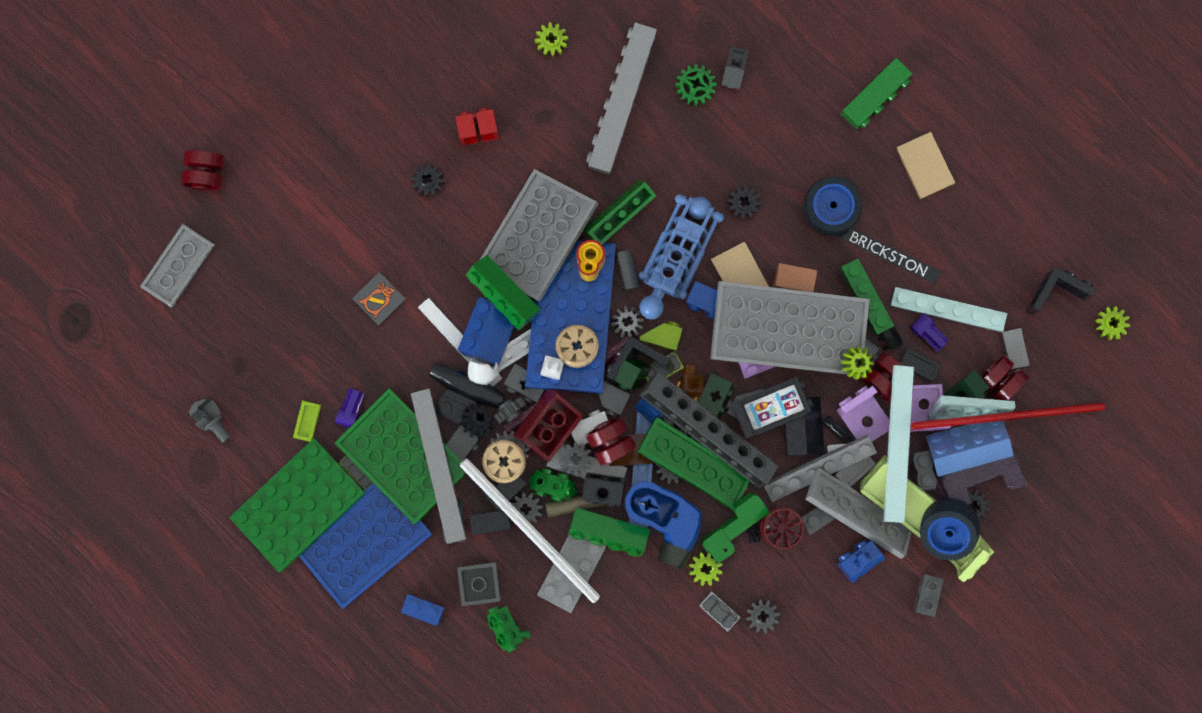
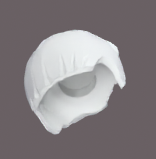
[468,357,500,385]

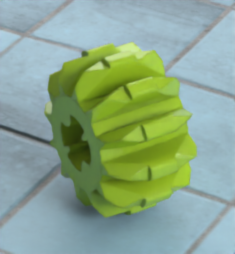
[840,346,875,379]

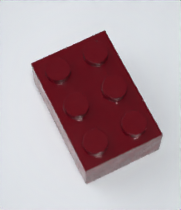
[513,389,584,462]

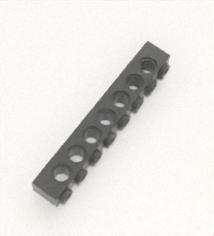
[639,373,778,489]

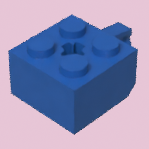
[836,540,885,582]

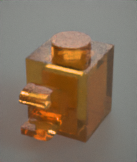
[677,365,703,401]

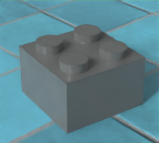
[457,562,501,606]

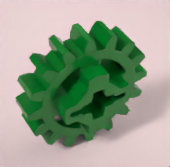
[675,64,717,106]

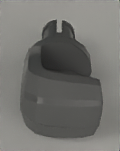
[189,397,231,444]

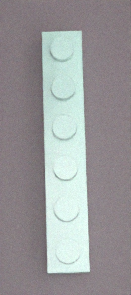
[890,287,1007,332]

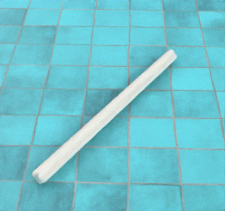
[460,459,600,603]

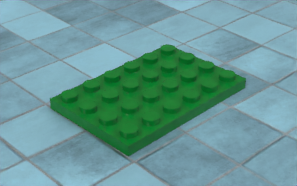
[335,389,467,525]
[229,438,366,574]

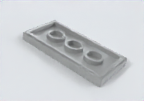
[140,224,215,308]

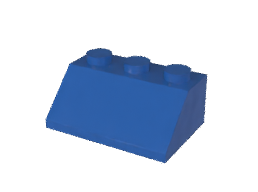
[458,297,514,367]

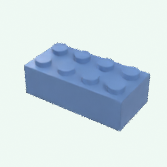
[926,421,1014,477]

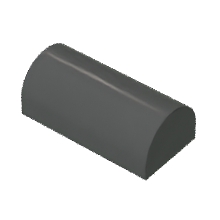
[615,250,639,292]

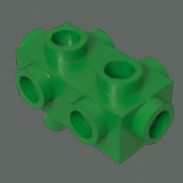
[529,468,577,502]
[487,606,530,653]

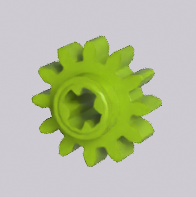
[535,22,568,57]
[1095,306,1130,341]
[689,552,723,586]

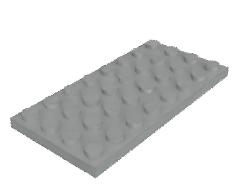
[710,281,870,375]

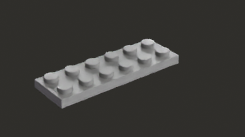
[805,468,912,559]

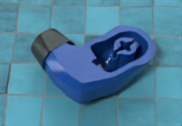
[625,481,702,570]

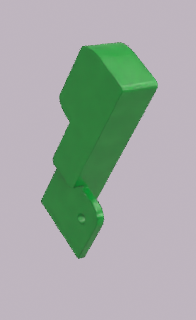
[701,492,769,564]

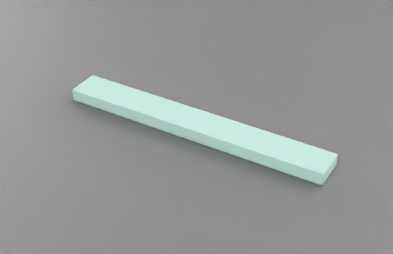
[884,365,914,523]

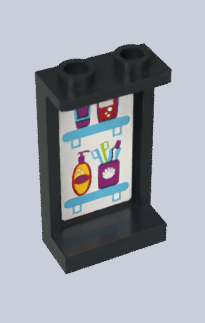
[732,376,814,439]

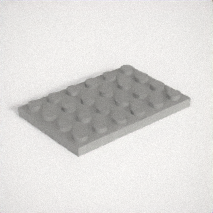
[480,169,598,302]

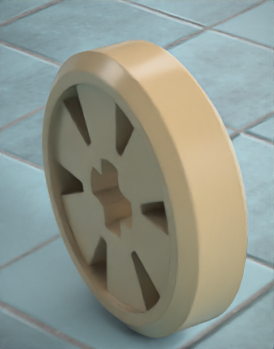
[556,325,599,368]
[483,440,526,483]

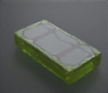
[338,455,373,490]

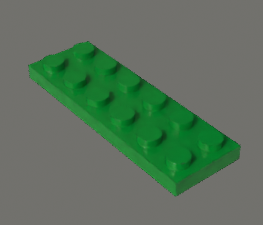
[637,417,750,510]

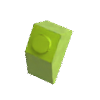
[639,321,683,352]

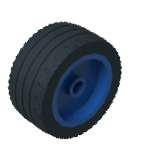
[803,177,862,236]
[920,498,980,561]

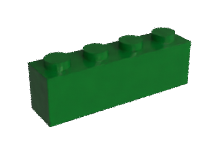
[841,58,912,130]
[583,180,656,245]
[466,255,540,330]
[839,258,894,337]
[567,508,650,557]

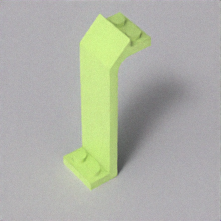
[860,455,994,582]

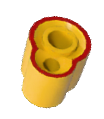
[576,240,605,282]

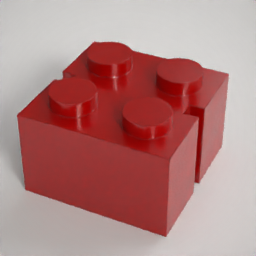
[455,108,499,146]

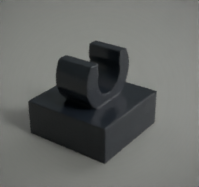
[878,327,904,350]

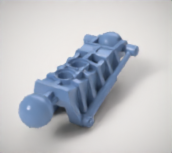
[638,194,724,319]

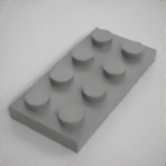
[537,535,606,613]

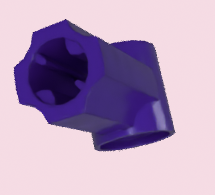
[910,313,949,352]
[335,388,365,428]

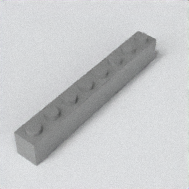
[586,22,657,175]

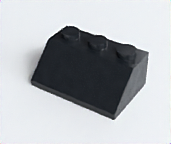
[784,397,825,457]

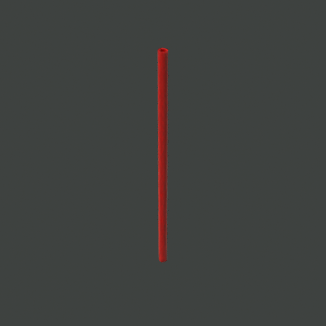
[910,403,1105,430]

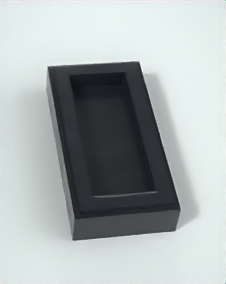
[900,348,941,382]

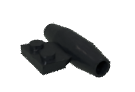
[429,362,505,427]

